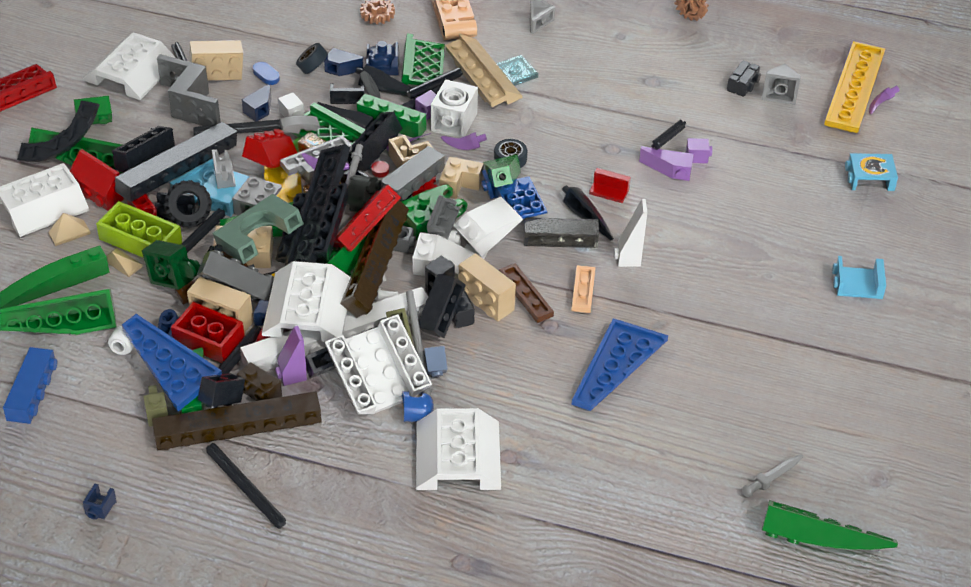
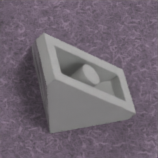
[529,0,555,34]

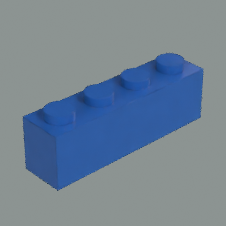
[3,347,58,424]

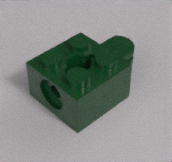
[141,240,200,290]

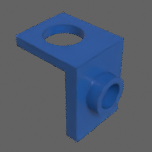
[481,170,495,199]

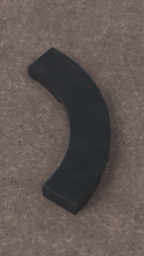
[17,100,100,162]

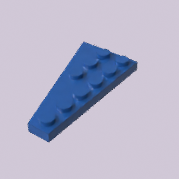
[122,314,222,411]
[572,318,668,411]

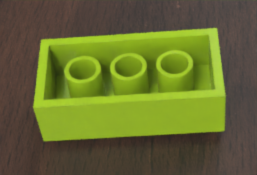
[96,201,182,258]

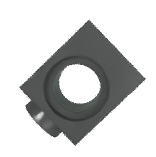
[393,226,416,253]

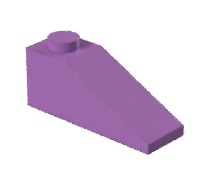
[639,146,694,181]
[275,326,307,386]

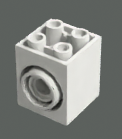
[431,79,478,138]

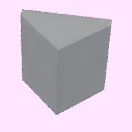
[762,64,801,105]

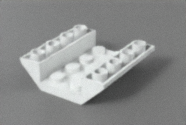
[83,32,175,100]
[0,163,89,237]
[262,261,351,341]
[325,314,432,414]
[416,408,501,490]

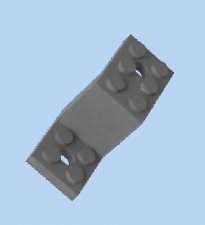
[157,54,221,126]

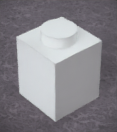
[278,93,304,118]

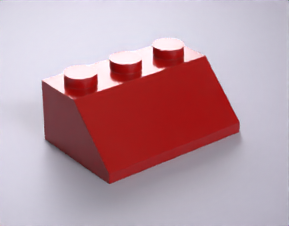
[242,129,298,169]
[70,149,124,211]

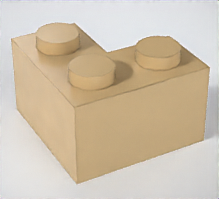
[389,135,433,168]
[439,156,484,199]

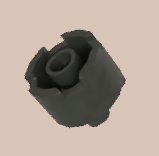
[347,175,381,212]

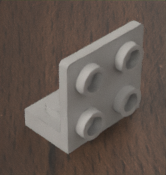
[232,176,282,215]

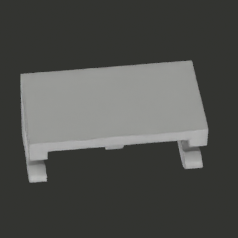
[212,149,236,189]

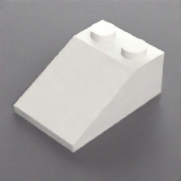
[454,197,523,257]
[413,233,475,279]

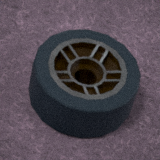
[296,43,328,74]
[494,139,528,168]

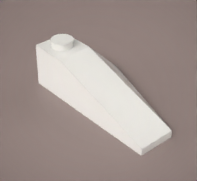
[614,199,647,267]

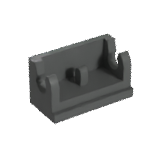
[427,195,460,240]

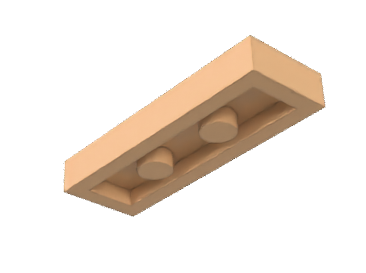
[571,265,596,313]

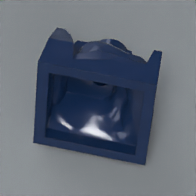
[366,41,400,76]

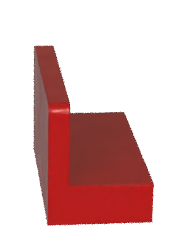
[589,168,631,203]

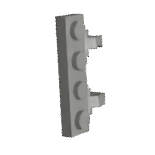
[280,136,352,181]

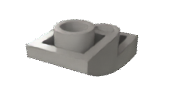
[279,115,320,134]

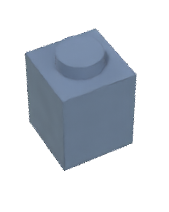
[423,346,448,377]

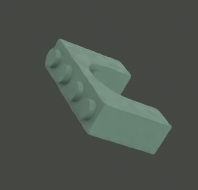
[212,194,303,264]

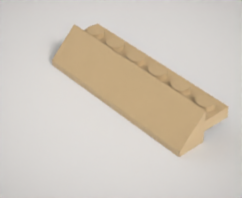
[445,34,523,107]

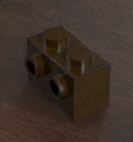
[237,362,282,401]

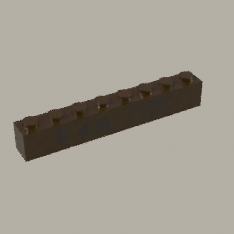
[340,200,409,318]
[152,391,322,451]

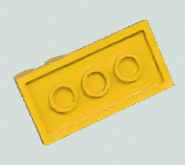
[264,166,302,203]

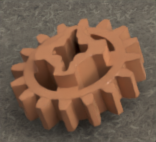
[360,0,395,25]
[674,0,709,21]

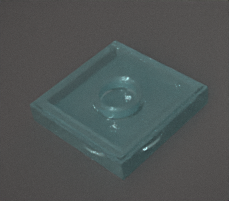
[496,55,538,86]

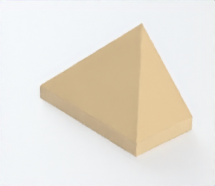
[48,213,91,246]
[106,248,143,277]

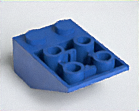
[495,176,548,219]

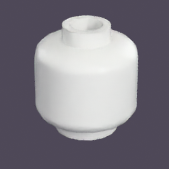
[108,326,134,355]

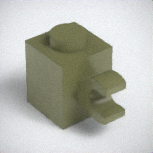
[143,385,168,427]

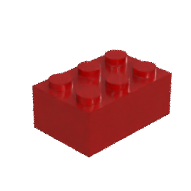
[171,302,245,363]

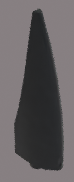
[355,65,420,96]
[317,102,374,130]
[562,185,614,241]

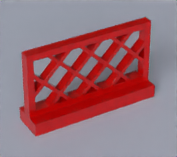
[0,64,57,112]
[333,184,401,252]

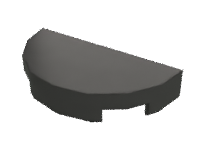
[360,71,381,99]

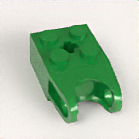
[402,184,468,241]

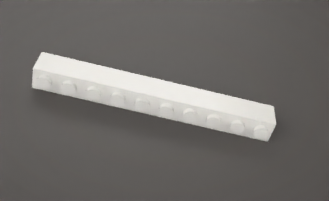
[240,287,428,371]

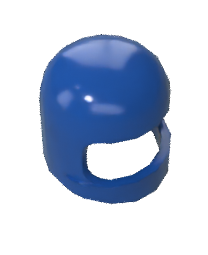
[402,391,434,422]

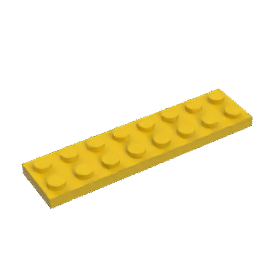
[824,41,885,133]

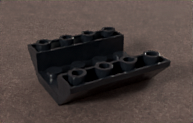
[275,183,349,264]

